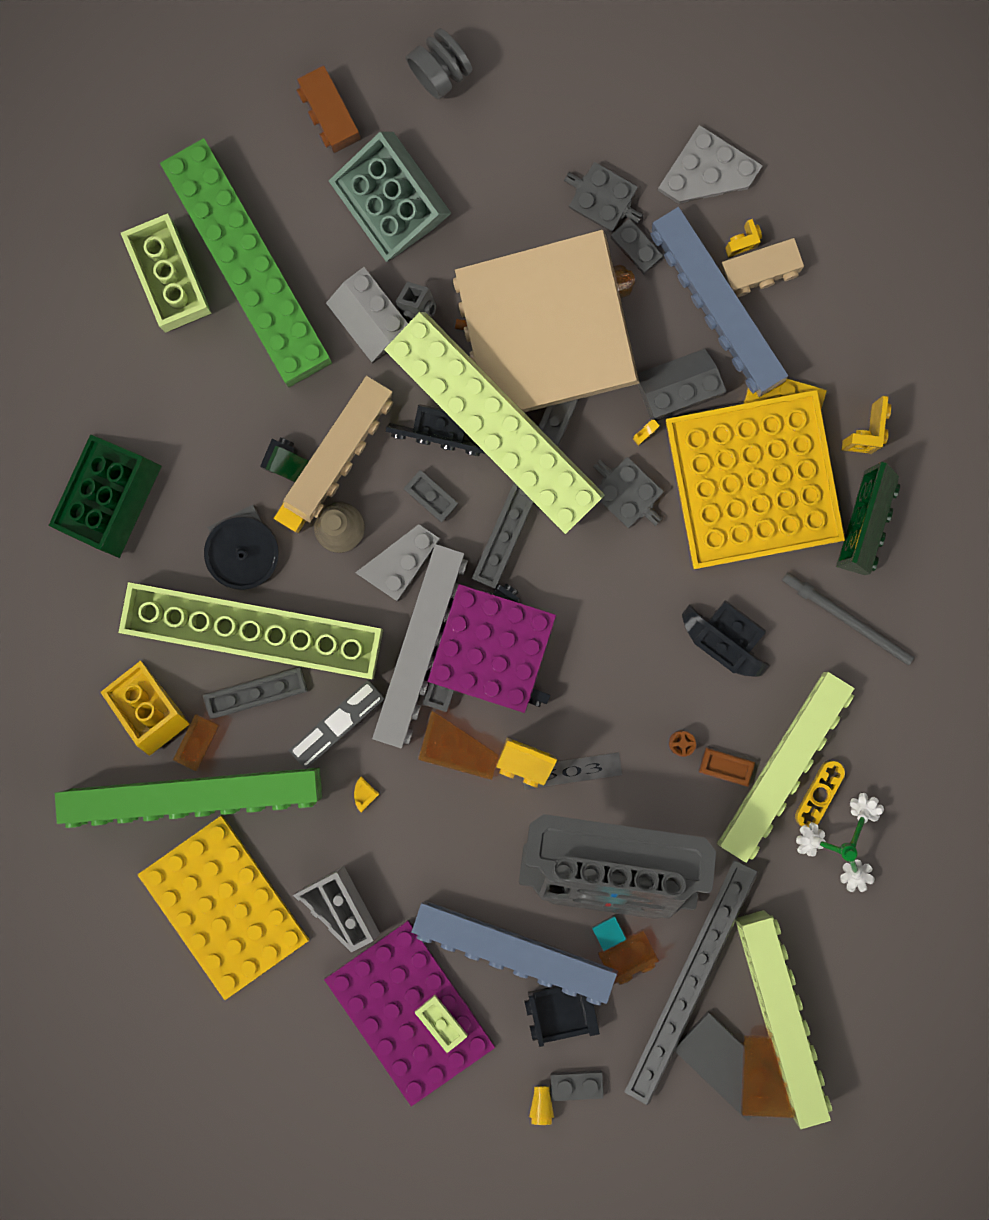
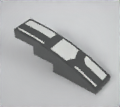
[289,679,385,769]

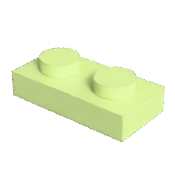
[415,995,467,1053]

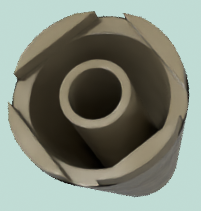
[314,502,365,553]

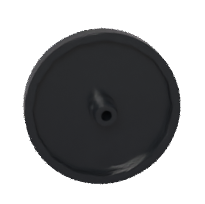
[204,515,279,590]

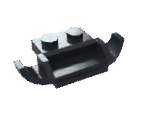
[682,600,770,677]

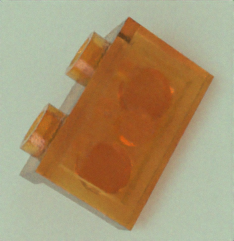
[598,930,659,985]

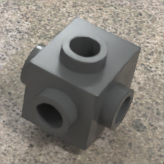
[396,282,437,323]

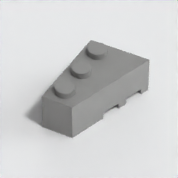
[293,866,380,952]

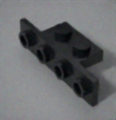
[385,404,485,456]

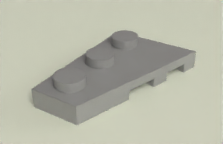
[355,524,440,602]

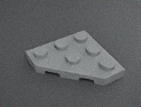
[657,125,763,204]

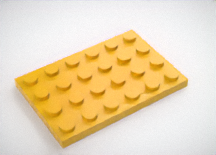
[137,815,310,1000]

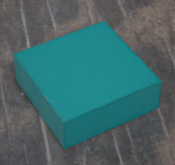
[592,916,626,951]

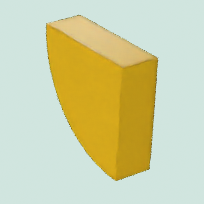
[633,420,660,446]
[354,776,379,812]

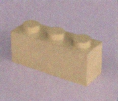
[719,238,804,297]

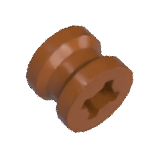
[669,730,696,757]

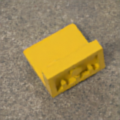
[842,396,891,454]

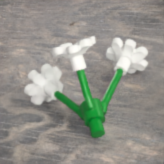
[796,793,884,892]

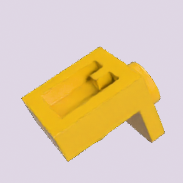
[725,219,762,258]

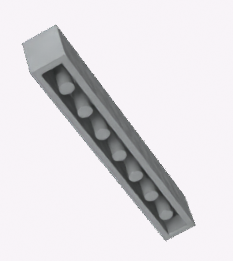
[372,544,468,748]

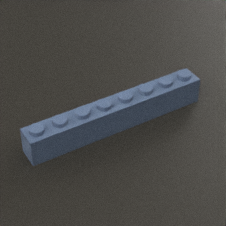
[650,207,788,397]
[411,901,618,1005]

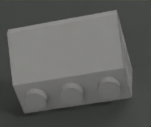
[326,267,408,363]

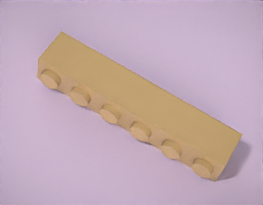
[283,376,393,523]

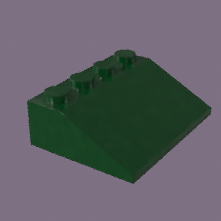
[48,434,162,558]
[836,462,900,575]

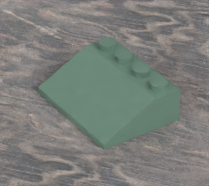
[329,132,451,262]

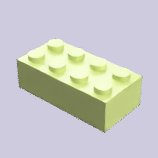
[121,213,212,333]

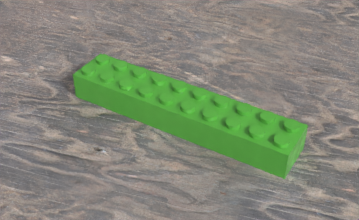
[160,138,332,388]
[55,767,322,828]

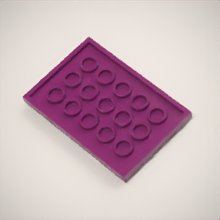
[324,920,495,1107]

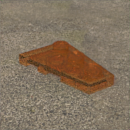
[418,710,499,780]
[741,1035,794,1118]

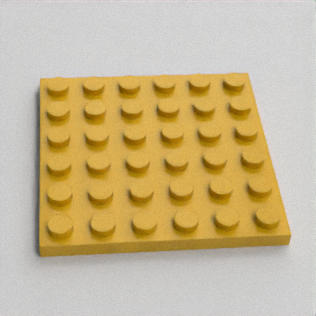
[665,390,845,569]

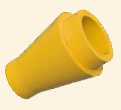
[529,1086,554,1125]

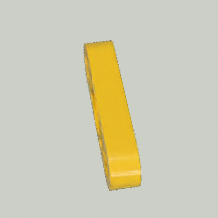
[795,761,845,827]

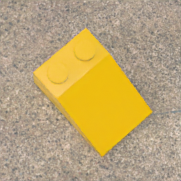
[100,660,190,756]
[496,737,557,788]

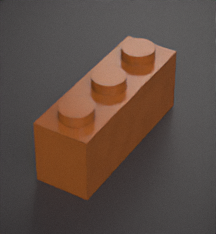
[296,65,361,153]

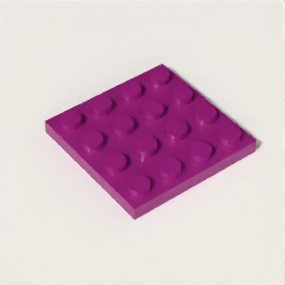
[427,584,557,713]

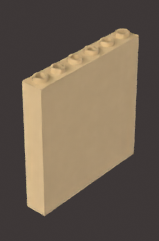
[453,230,640,413]

